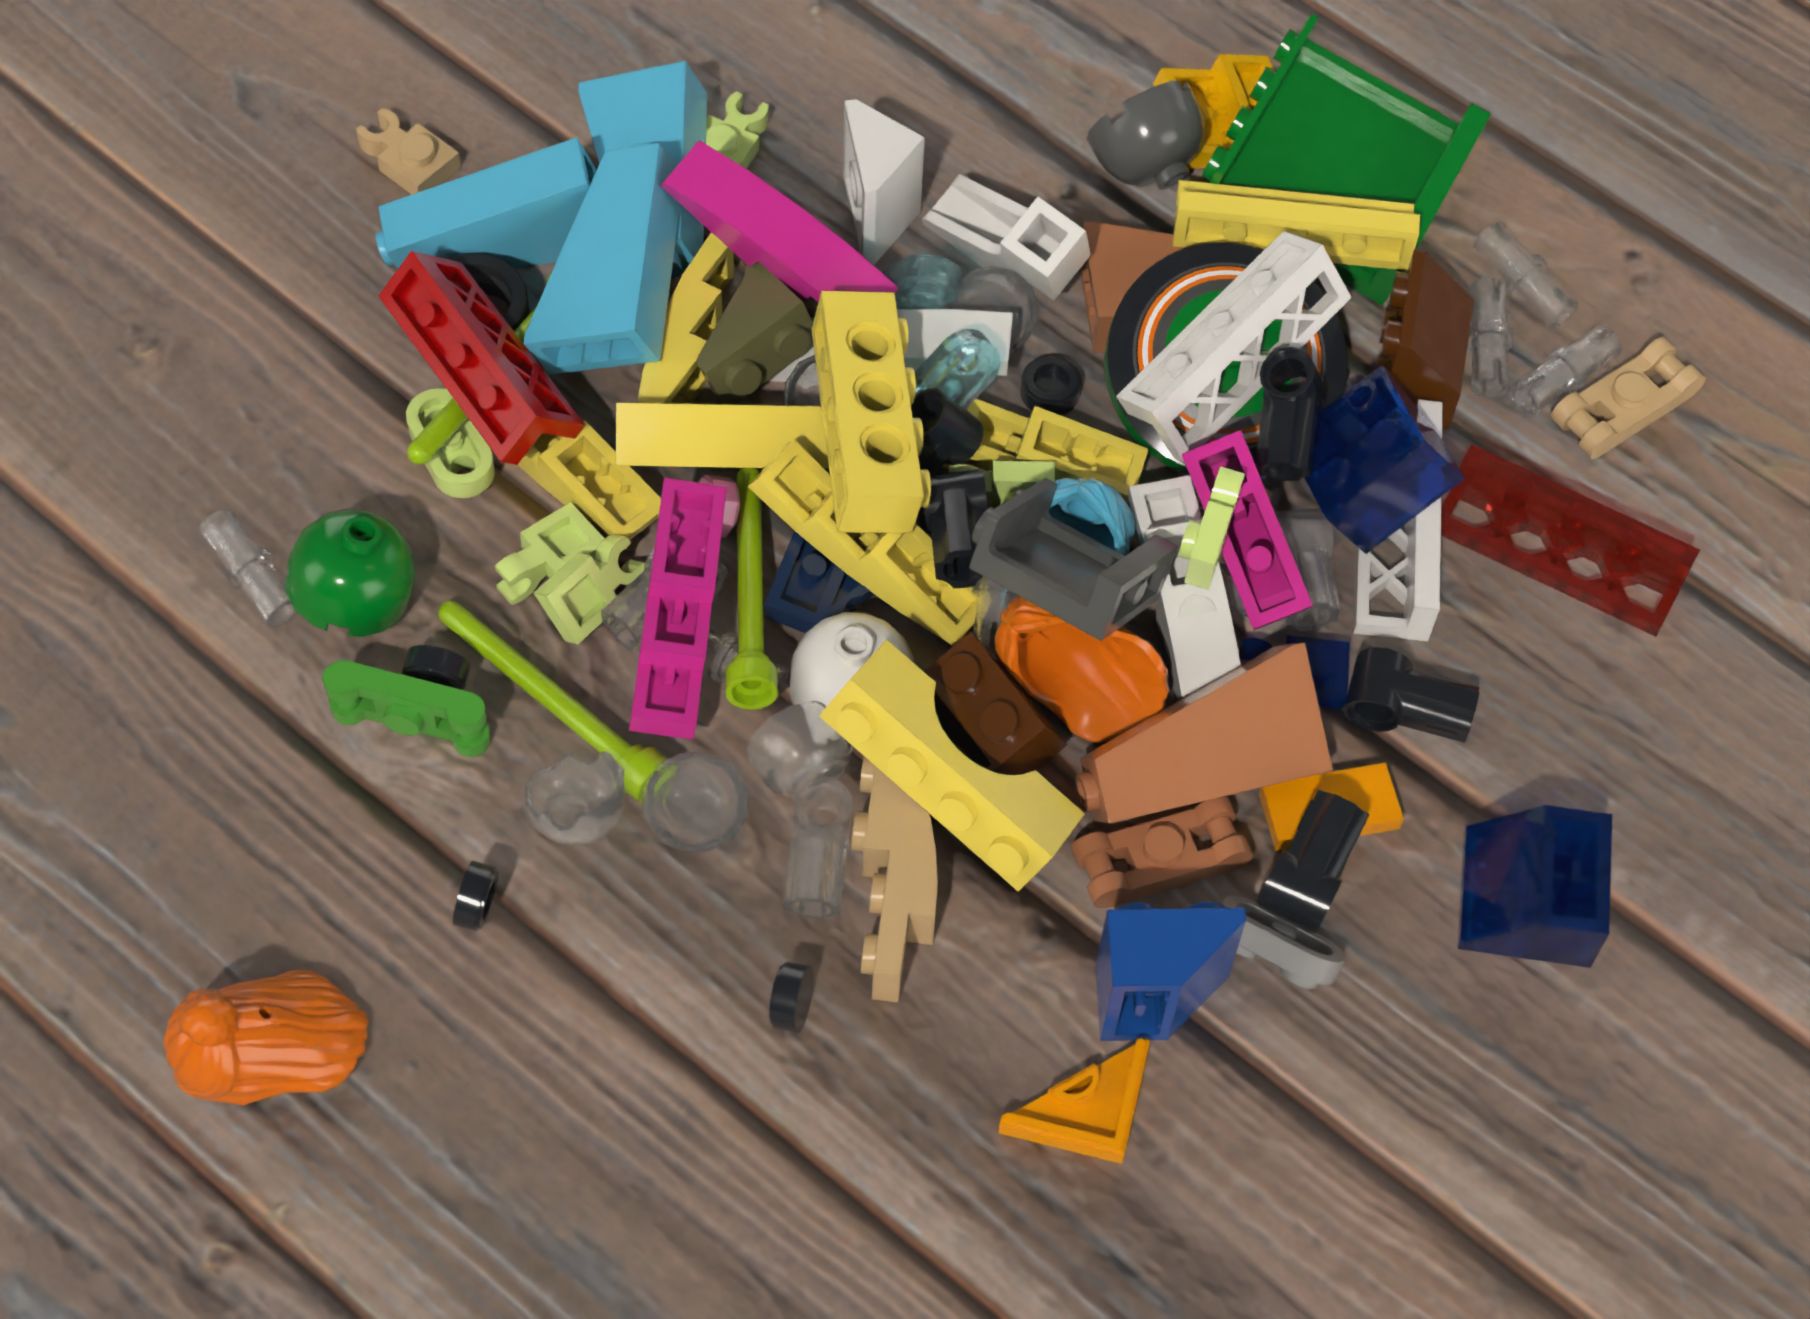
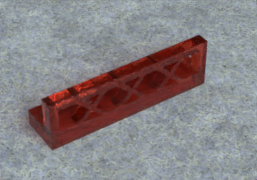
[1441,444,1700,637]

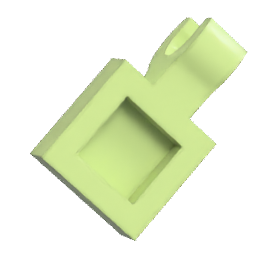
[495,502,605,605]

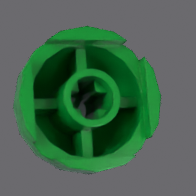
[285,509,415,637]

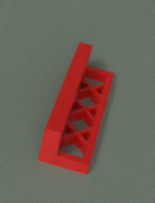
[378,251,585,465]

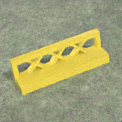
[1172,180,1420,271]

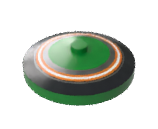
[1104,243,1348,476]

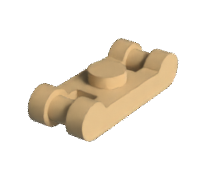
[1550,337,1706,459]

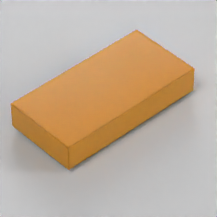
[1258,762,1404,851]

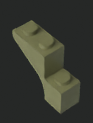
[697,259,814,404]

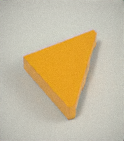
[998,1038,1150,1164]

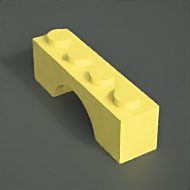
[819,639,1085,892]

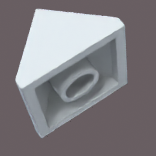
[843,99,925,265]

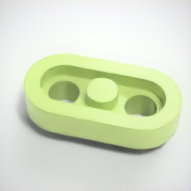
[406,388,495,498]

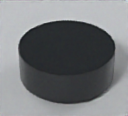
[1020,356,1081,415]
[402,645,470,690]
[453,860,499,931]
[769,961,814,1033]

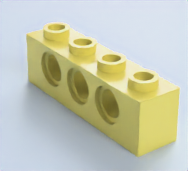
[812,291,931,533]

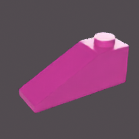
[1182,430,1313,630]

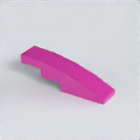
[660,140,899,302]
[629,478,727,740]

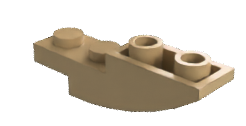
[851,756,938,1003]

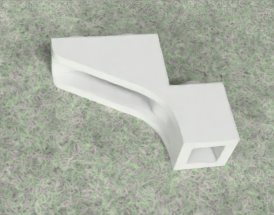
[922,174,1091,301]

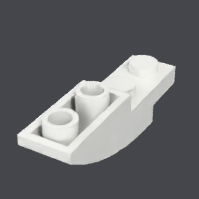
[1128,475,1241,701]

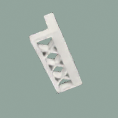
[1116,231,1352,464]
[1353,399,1443,641]

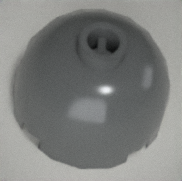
[1087,80,1205,190]

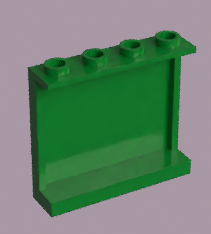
[1201,13,1491,306]

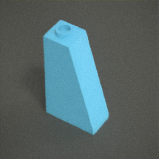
[578,61,707,278]
[376,137,597,269]
[523,143,680,374]

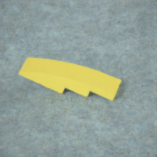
[637,232,734,404]
[915,391,1149,503]
[616,402,829,469]
[518,420,661,540]
[748,439,993,646]

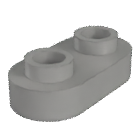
[1222,896,1346,989]

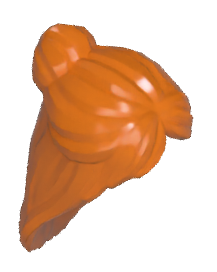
[994,595,1170,744]
[163,970,369,1106]

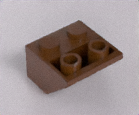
[1371,250,1474,429]
[923,632,1067,775]

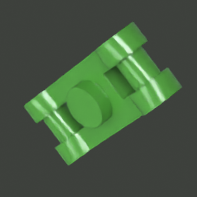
[322,660,491,757]

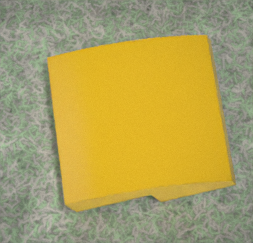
[1153,54,1275,169]

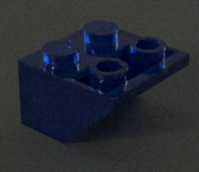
[1304,365,1465,554]
[1458,805,1612,968]

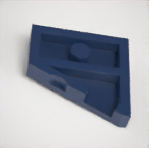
[763,531,874,633]

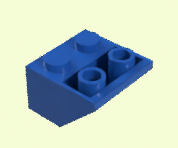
[1095,902,1246,1041]

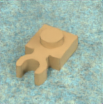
[356,108,461,195]

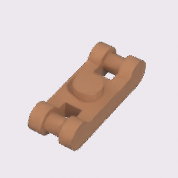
[1071,796,1253,908]

